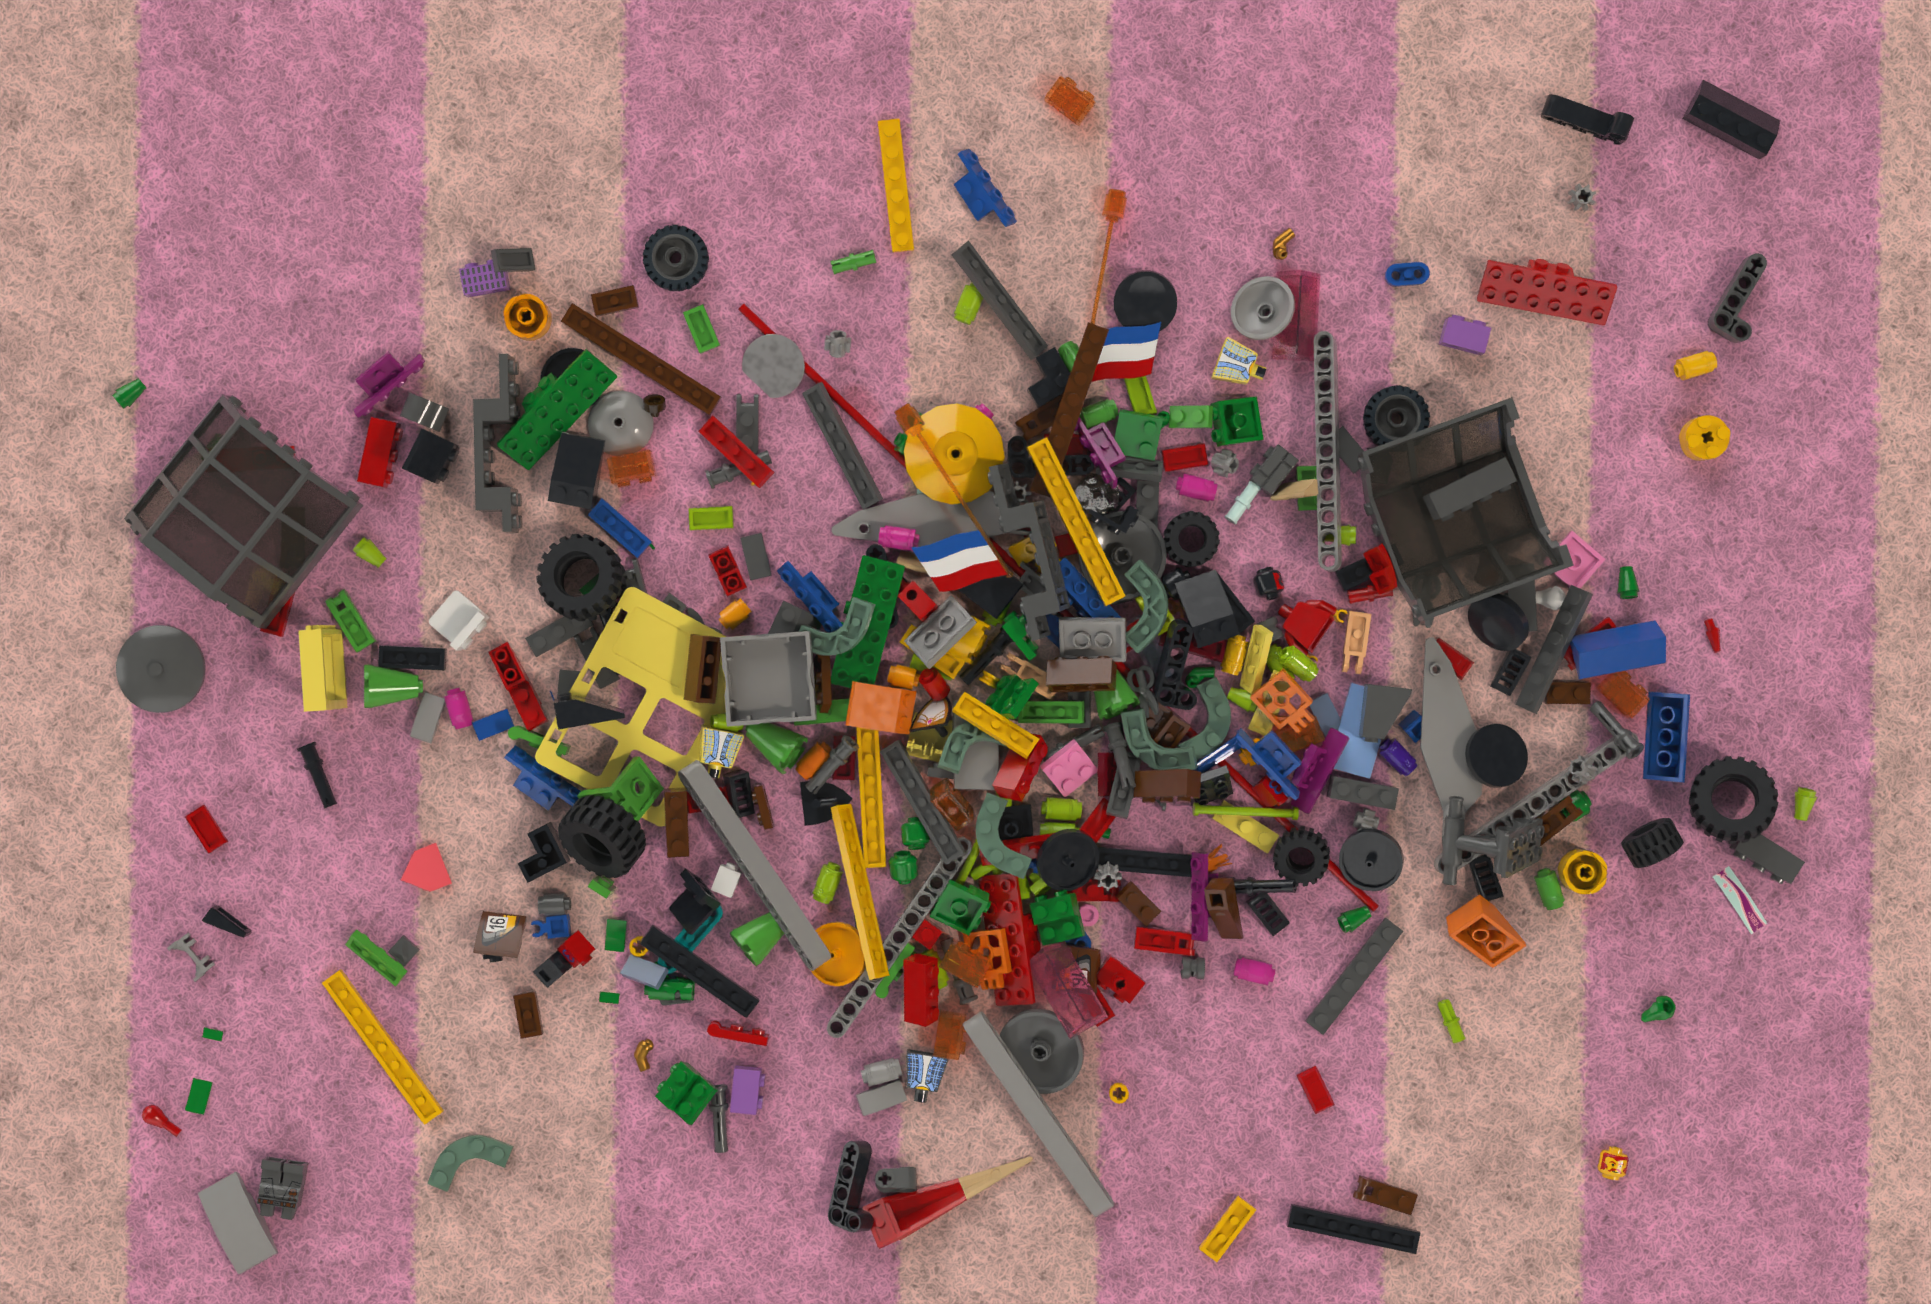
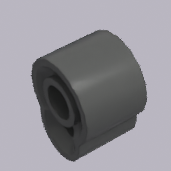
[400,392,449,432]

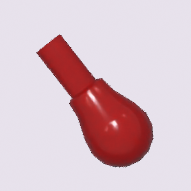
[142,1105,182,1137]

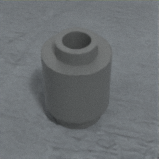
[538,893,571,916]

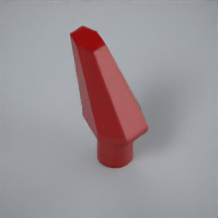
[1704,618,1721,653]

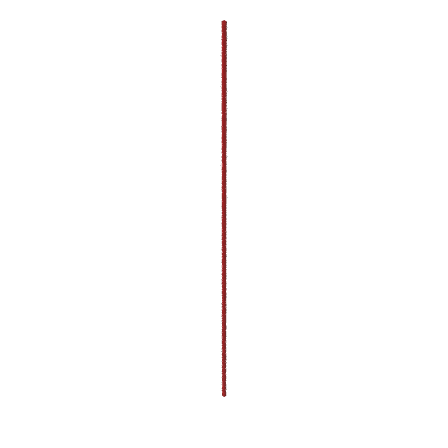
[738,304,1379,912]

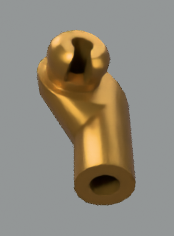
[1272,228,1295,260]
[634,1039,654,1072]

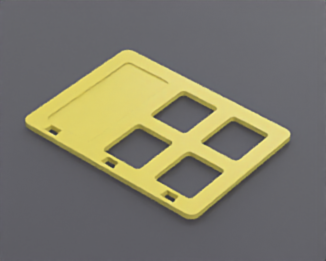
[535,587,726,827]

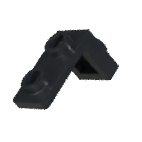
[1084,506,1139,535]

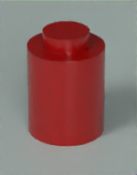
[919,667,950,701]

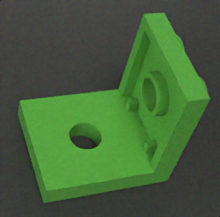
[577,756,664,821]

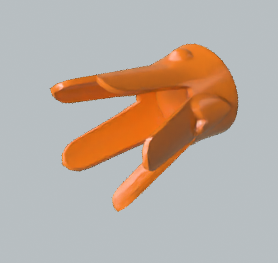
[1208,844,1232,873]

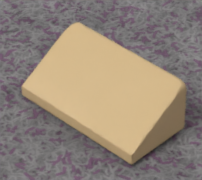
[1270,479,1318,501]
[896,550,928,575]

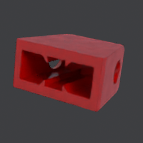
[898,577,938,622]

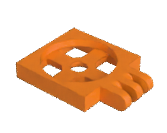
[1250,668,1315,733]
[963,928,1012,990]

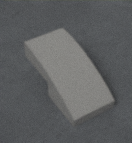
[410,692,446,744]
[856,1079,907,1116]

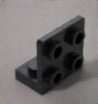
[669,868,721,935]

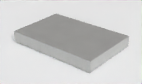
[904,595,977,669]
[1059,617,1127,662]

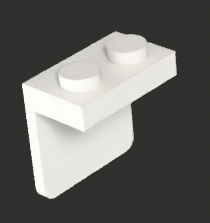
[429,591,489,651]

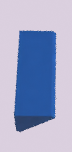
[1570,620,1666,680]
[1643,692,1690,783]

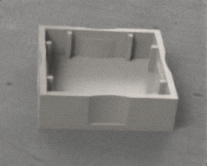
[720,631,817,727]

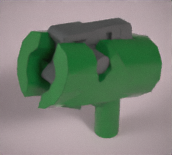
[644,961,695,1006]

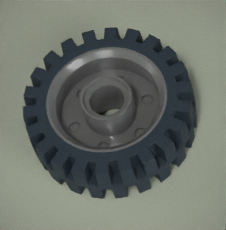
[643,225,709,292]
[1363,385,1430,451]

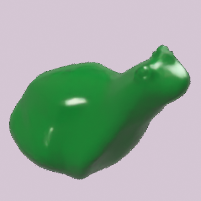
[1641,996,1676,1022]

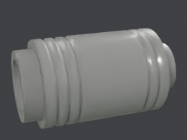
[861,1058,903,1087]

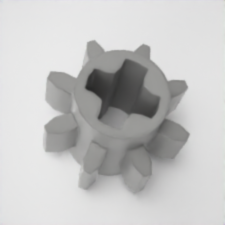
[1568,184,1596,212]
[824,330,851,358]
[1211,449,1239,478]
[1014,481,1032,506]
[1568,755,1598,784]
[1353,808,1379,831]
[1094,861,1122,891]

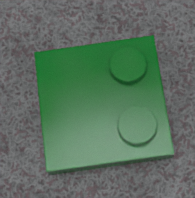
[1114,409,1163,461]

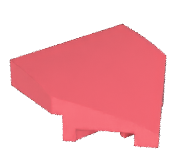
[400,843,452,892]

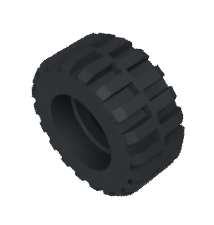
[536,534,626,622]
[1689,756,1778,844]
[558,795,646,878]

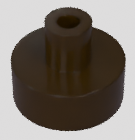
[643,394,666,417]

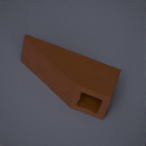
[1204,878,1244,939]

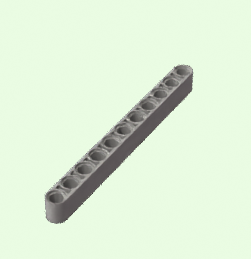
[1314,331,1342,572]
[1434,733,1639,874]
[678,760,831,971]
[827,836,972,1038]
[963,1011,1114,1217]

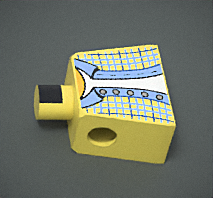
[1211,337,1267,385]
[700,725,744,779]

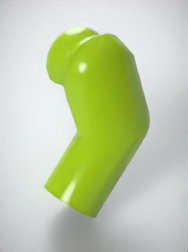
[970,864,1004,880]

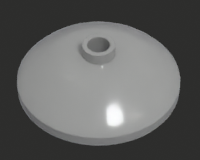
[1231,276,1295,340]
[588,391,654,457]

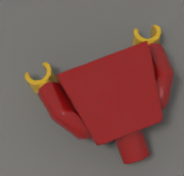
[1278,600,1348,662]

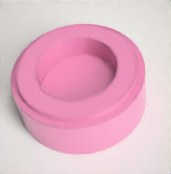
[1079,904,1099,926]

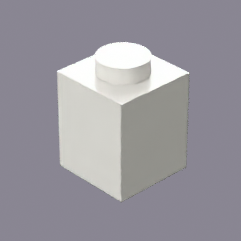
[711,862,742,898]

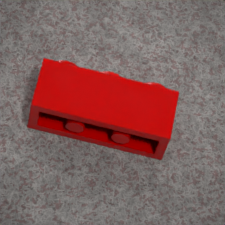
[357,417,403,488]
[992,733,1048,802]
[903,953,939,1027]

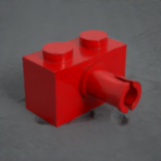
[1097,954,1146,1004]

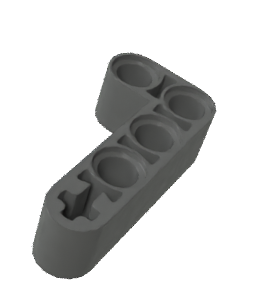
[1708,253,1767,343]

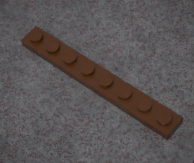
[561,303,722,416]
[1030,322,1109,498]

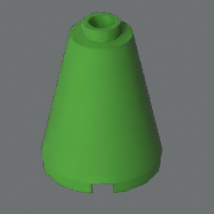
[364,665,423,708]
[1094,670,1140,720]
[745,723,808,774]
[730,912,784,966]

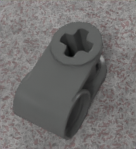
[875,1167,917,1193]

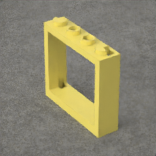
[298,625,348,712]

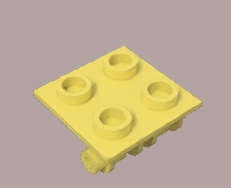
[906,712,953,762]

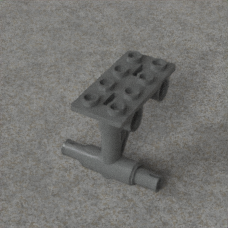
[1441,796,1544,885]

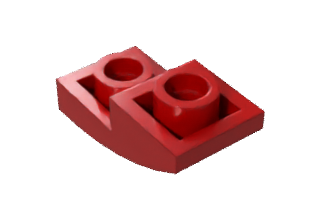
[708,546,747,596]

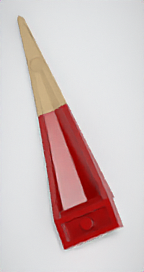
[862,1157,1033,1249]

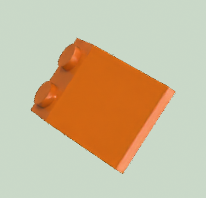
[845,681,917,735]
[1446,894,1526,968]

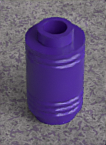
[1379,738,1417,777]

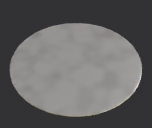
[742,334,805,398]

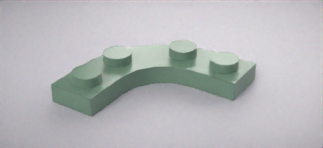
[1124,560,1168,653]
[799,597,876,655]
[1177,677,1231,760]
[1121,708,1198,770]
[937,722,1007,774]
[976,792,1032,879]
[427,1135,514,1192]

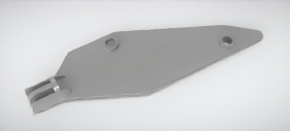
[832,491,1031,547]
[1420,637,1482,839]

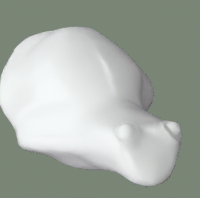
[1536,586,1566,611]

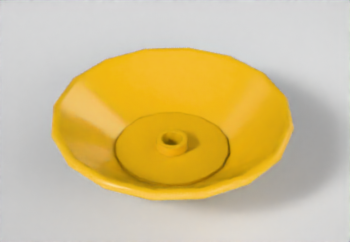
[904,403,1005,505]

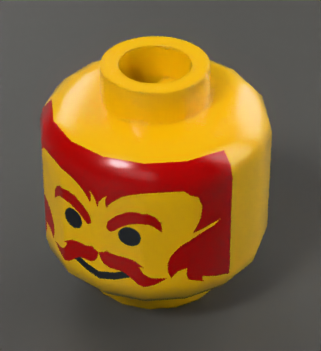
[1598,1146,1629,1180]

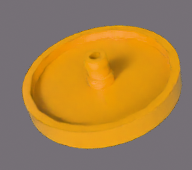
[811,922,866,986]

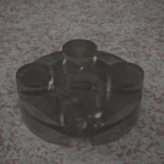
[1075,473,1120,515]

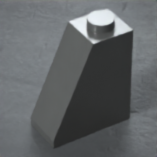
[1359,684,1412,743]

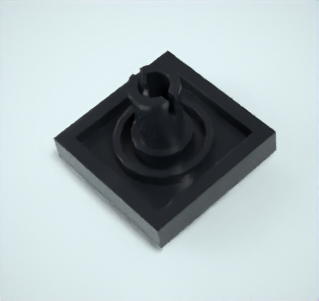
[1190,765,1233,807]
[998,804,1033,841]

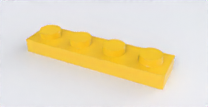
[952,692,1039,759]

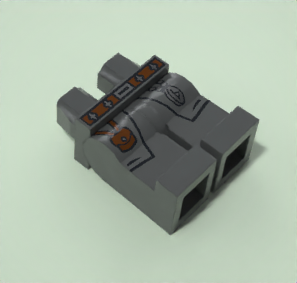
[257,1157,309,1220]

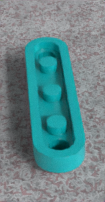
[658,905,723,974]

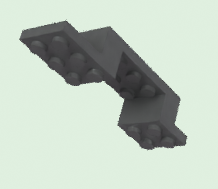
[473,354,523,534]
[988,463,1070,641]

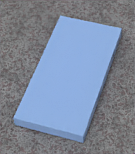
[1334,683,1381,779]

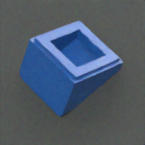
[1398,710,1422,743]

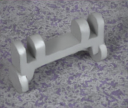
[167,933,215,982]

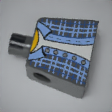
[906,1049,948,1103]

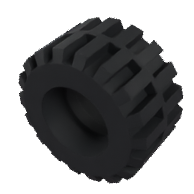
[1163,511,1220,567]
[1621,818,1684,868]
[1273,826,1330,887]

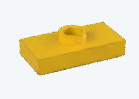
[1008,536,1057,567]

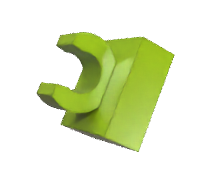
[1028,873,1051,897]

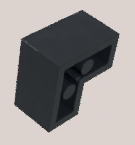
[1027,347,1070,408]
[518,822,571,883]

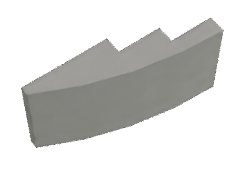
[952,701,999,790]
[198,1172,278,1274]

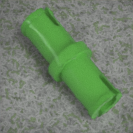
[831,249,877,275]

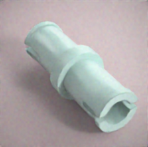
[1225,481,1261,525]

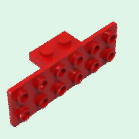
[1477,259,1618,325]
[978,873,1041,1006]

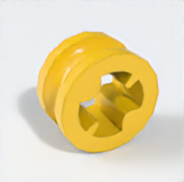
[979,670,1000,689]
[629,936,648,957]
[1109,1083,1129,1104]

